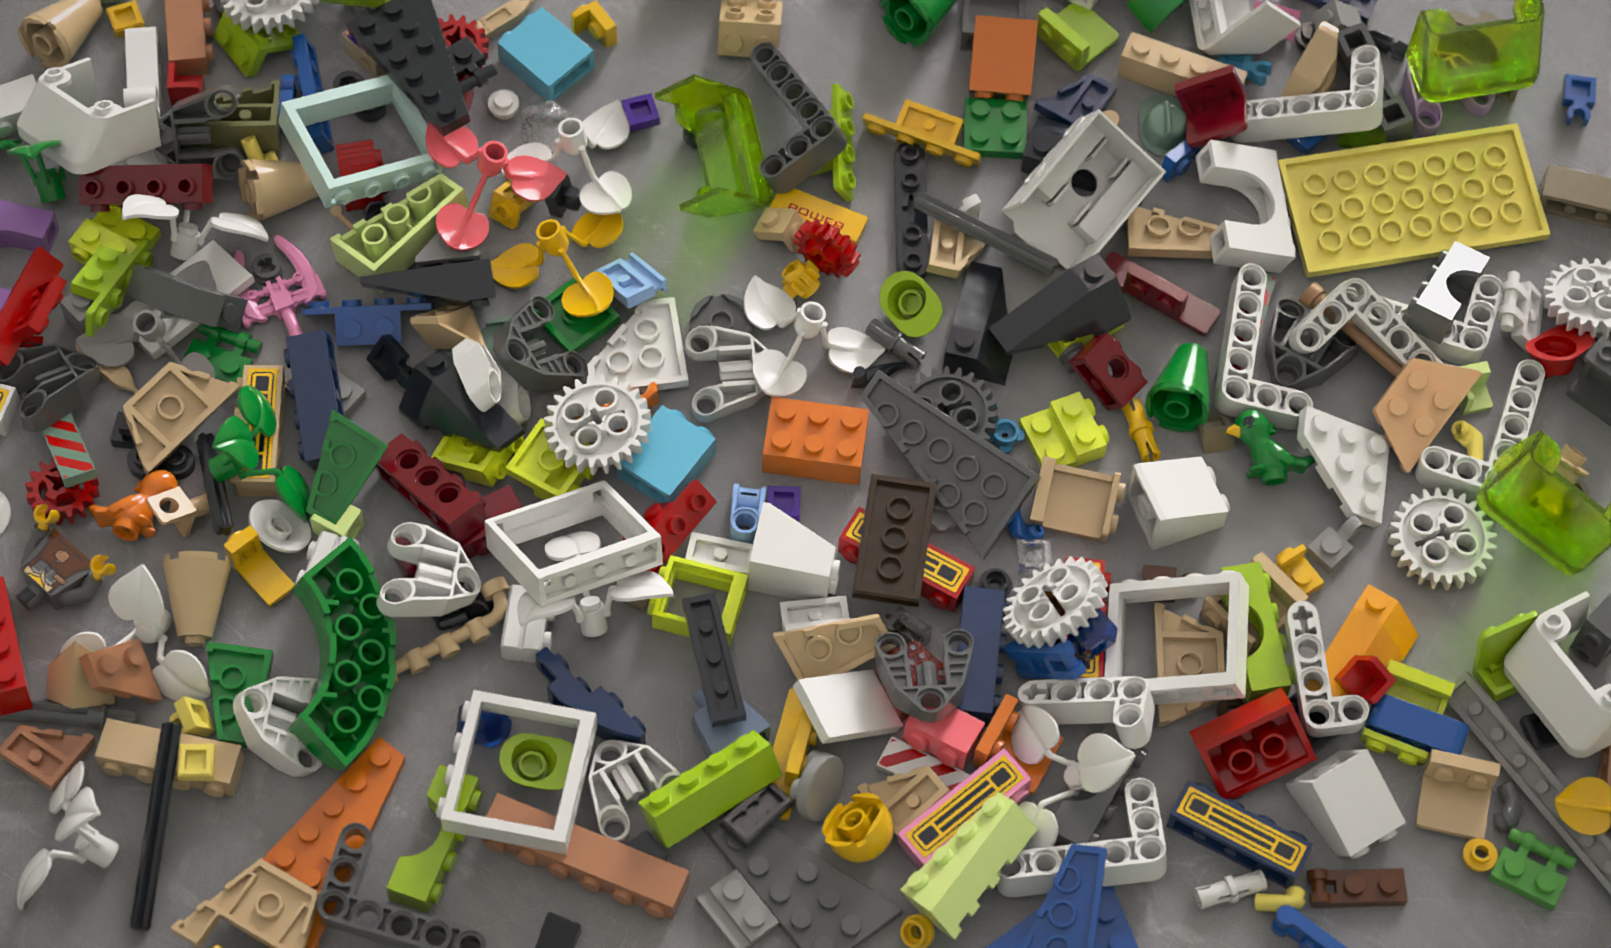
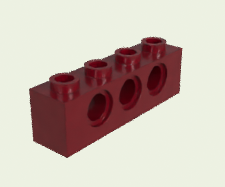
[376,433,487,543]

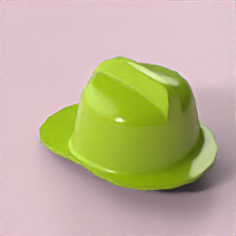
[879,271,943,338]
[499,733,574,790]

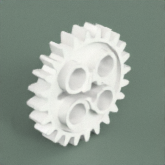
[220,0,319,34]
[1542,258,1611,338]
[544,374,652,475]
[1387,487,1497,591]
[1003,556,1108,649]

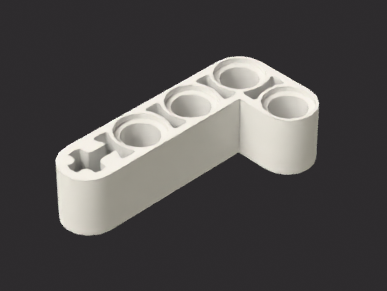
[123,27,164,132]
[1285,601,1369,737]
[1018,676,1155,749]

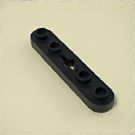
[894,143,929,279]

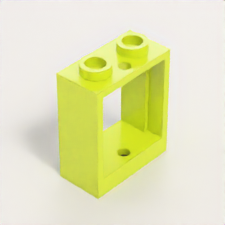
[647,555,748,648]

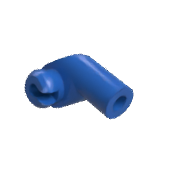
[1008,508,1045,545]

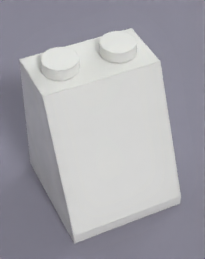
[1126,456,1230,551]
[748,502,840,600]
[1285,749,1406,859]

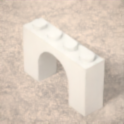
[1195,140,1296,273]

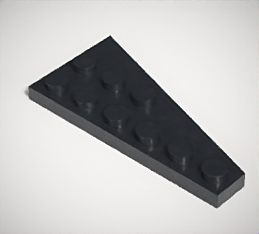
[346,0,471,137]

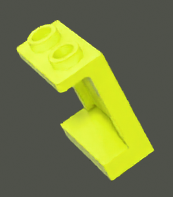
[1359,659,1455,766]

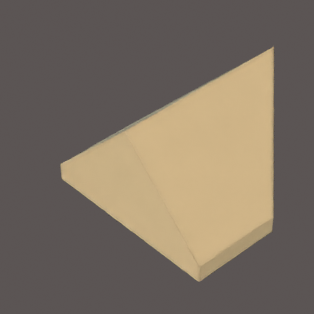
[410,305,486,349]
[47,641,116,709]

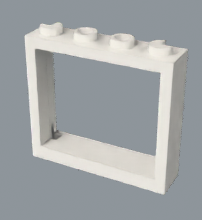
[484,480,663,607]
[1104,570,1249,705]
[436,690,597,855]

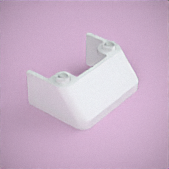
[1189,0,1301,55]
[17,57,161,174]
[1503,591,1611,758]

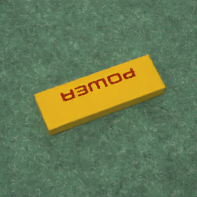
[770,188,869,244]

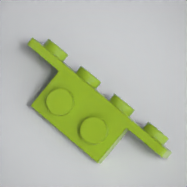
[811,83,856,202]
[71,238,154,338]

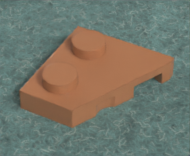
[79,638,163,704]
[0,725,96,792]

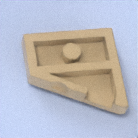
[926,219,987,279]
[857,765,950,836]

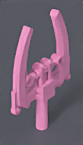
[233,235,327,336]

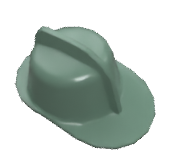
[1139,94,1186,157]

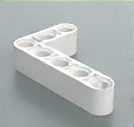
[1231,45,1384,143]
[1213,263,1313,430]
[1346,274,1503,366]
[1289,278,1444,367]
[1415,359,1545,507]
[996,778,1166,898]

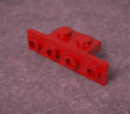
[0,247,67,366]
[623,480,716,573]

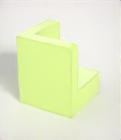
[1458,361,1493,416]
[310,504,365,539]

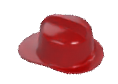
[1525,324,1595,379]

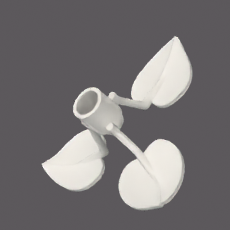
[501,100,632,215]
[122,194,269,261]
[743,275,885,398]
[517,531,673,637]
[59,564,212,701]
[1011,706,1136,850]
[17,761,119,911]

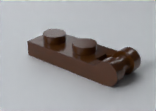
[1306,868,1408,908]

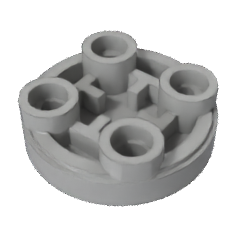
[790,750,844,822]

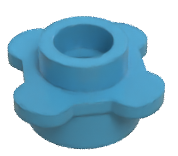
[988,418,1025,454]

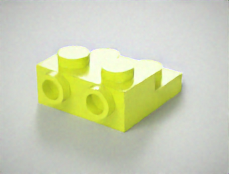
[68,206,162,265]
[1018,391,1109,469]
[505,418,599,500]
[431,434,524,487]

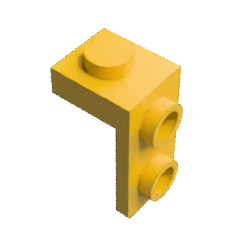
[223,525,295,607]

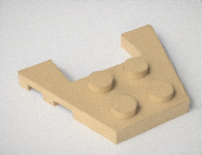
[171,858,320,948]

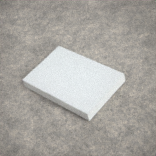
[792,669,903,744]

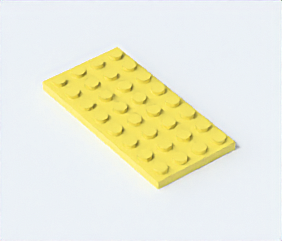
[1278,123,1551,278]

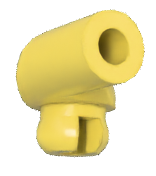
[241,135,279,161]
[1451,420,1484,461]
[1255,886,1306,912]

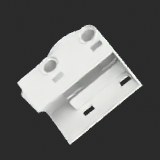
[1001,109,1166,270]

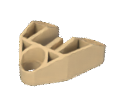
[1280,21,1338,97]

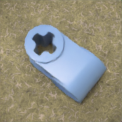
[730,483,767,544]

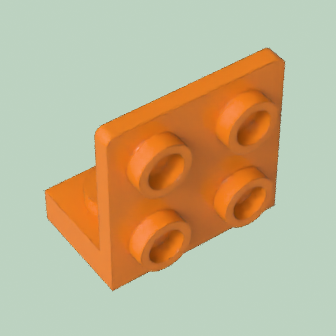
[972,693,1063,795]

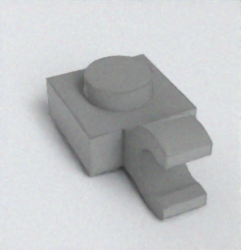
[1306,515,1363,573]

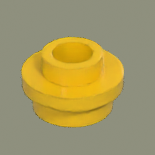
[1462,838,1498,872]
[900,914,935,948]

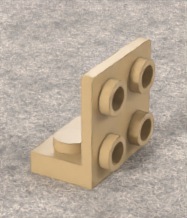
[1415,749,1501,839]

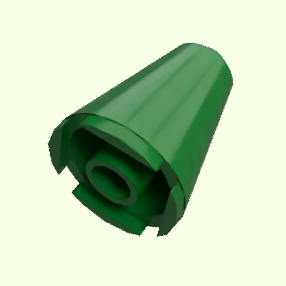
[881,0,958,47]
[1144,343,1210,432]

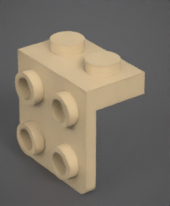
[717,0,783,57]

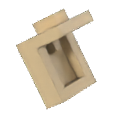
[753,207,805,253]

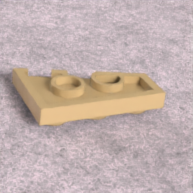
[1126,207,1219,259]
[773,614,895,680]

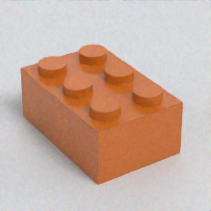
[762,397,869,485]

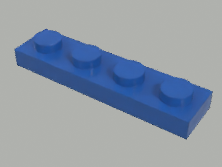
[291,33,335,154]

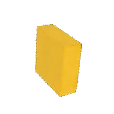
[106,0,145,39]

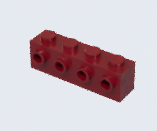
[78,163,213,212]

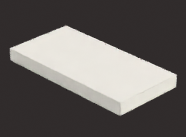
[118,240,255,360]

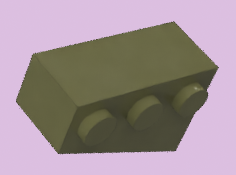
[180,79,282,152]

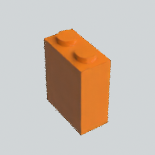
[968,15,1038,101]

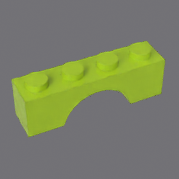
[1220,561,1295,703]
[386,764,483,914]

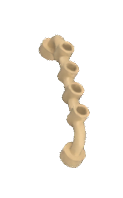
[394,576,510,686]

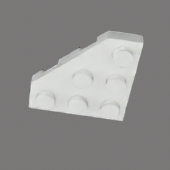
[587,297,688,393]
[1297,406,1389,528]

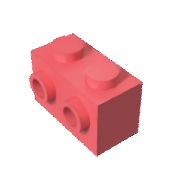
[902,707,985,771]

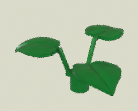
[0,139,67,204]
[209,384,310,523]

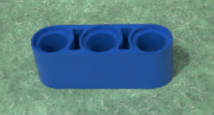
[1364,694,1470,755]

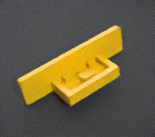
[862,99,982,168]
[773,688,818,821]

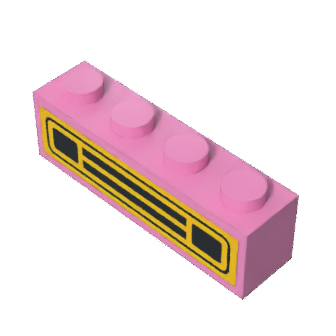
[897,748,1031,869]

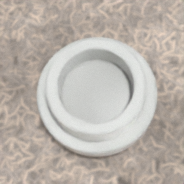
[488,90,519,120]

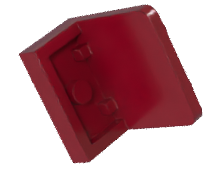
[1174,64,1248,148]

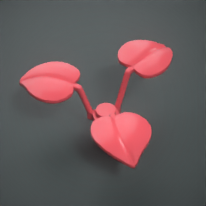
[425,121,566,251]

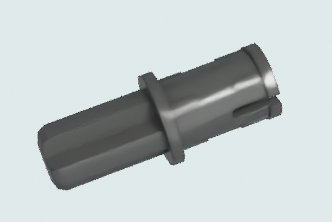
[865,318,927,369]

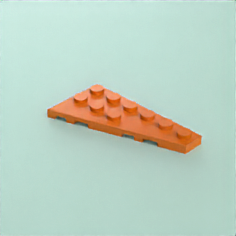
[262,736,406,948]

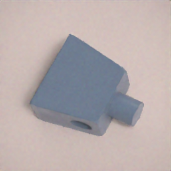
[692,687,770,758]

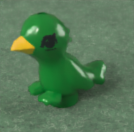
[1225,409,1315,486]

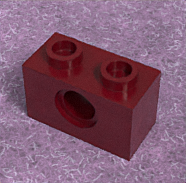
[1068,333,1148,411]

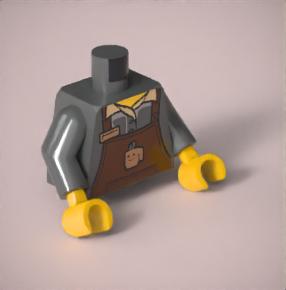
[16,504,116,610]

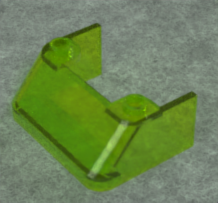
[654,74,773,218]

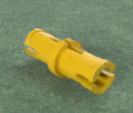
[1121,398,1162,463]

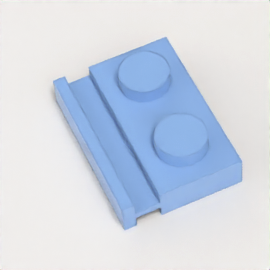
[594,253,668,309]

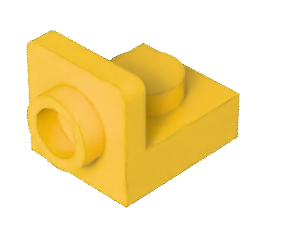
[570,0,617,48]
[488,180,534,230]
[1275,544,1324,596]

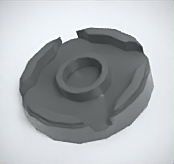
[690,294,753,350]

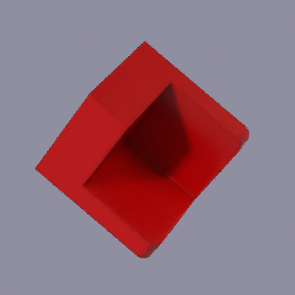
[167,63,205,107]
[1334,655,1397,704]

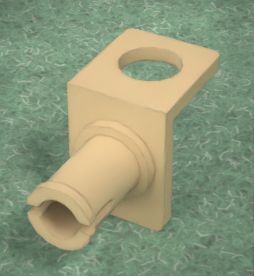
[146,486,210,538]

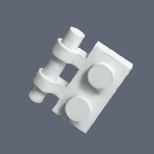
[1498,271,1544,353]

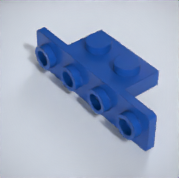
[302,297,434,346]

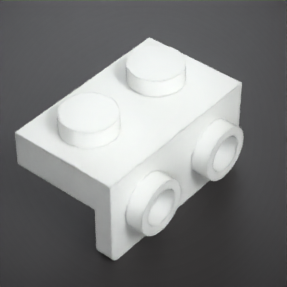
[779,596,851,631]

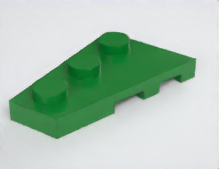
[306,409,390,525]
[206,641,274,748]

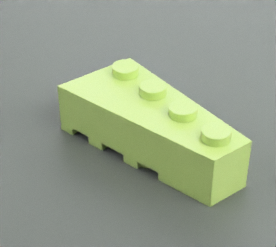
[329,173,469,293]
[900,791,1037,940]

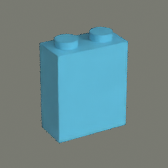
[497,7,594,104]
[616,405,716,503]

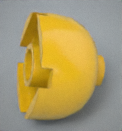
[822,792,894,863]

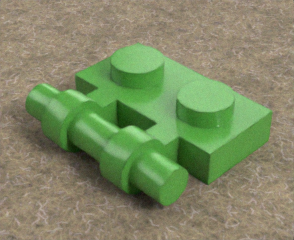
[1488,828,1577,911]

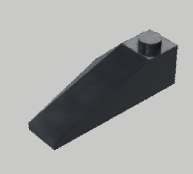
[942,261,1013,385]
[399,349,525,453]

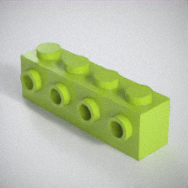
[638,730,783,849]

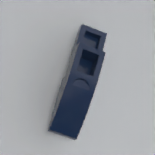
[536,647,646,745]

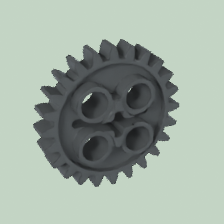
[908,366,999,444]

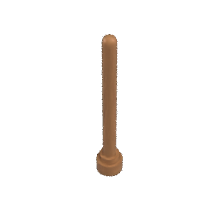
[1299,282,1403,378]

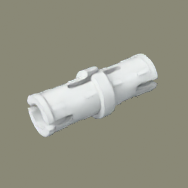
[1194,869,1267,910]

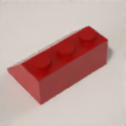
[1188,687,1317,799]

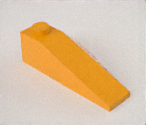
[1305,584,1419,697]

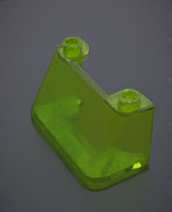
[1406,0,1545,102]
[1477,430,1611,575]

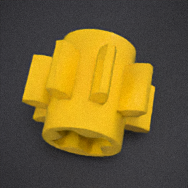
[781,260,820,299]

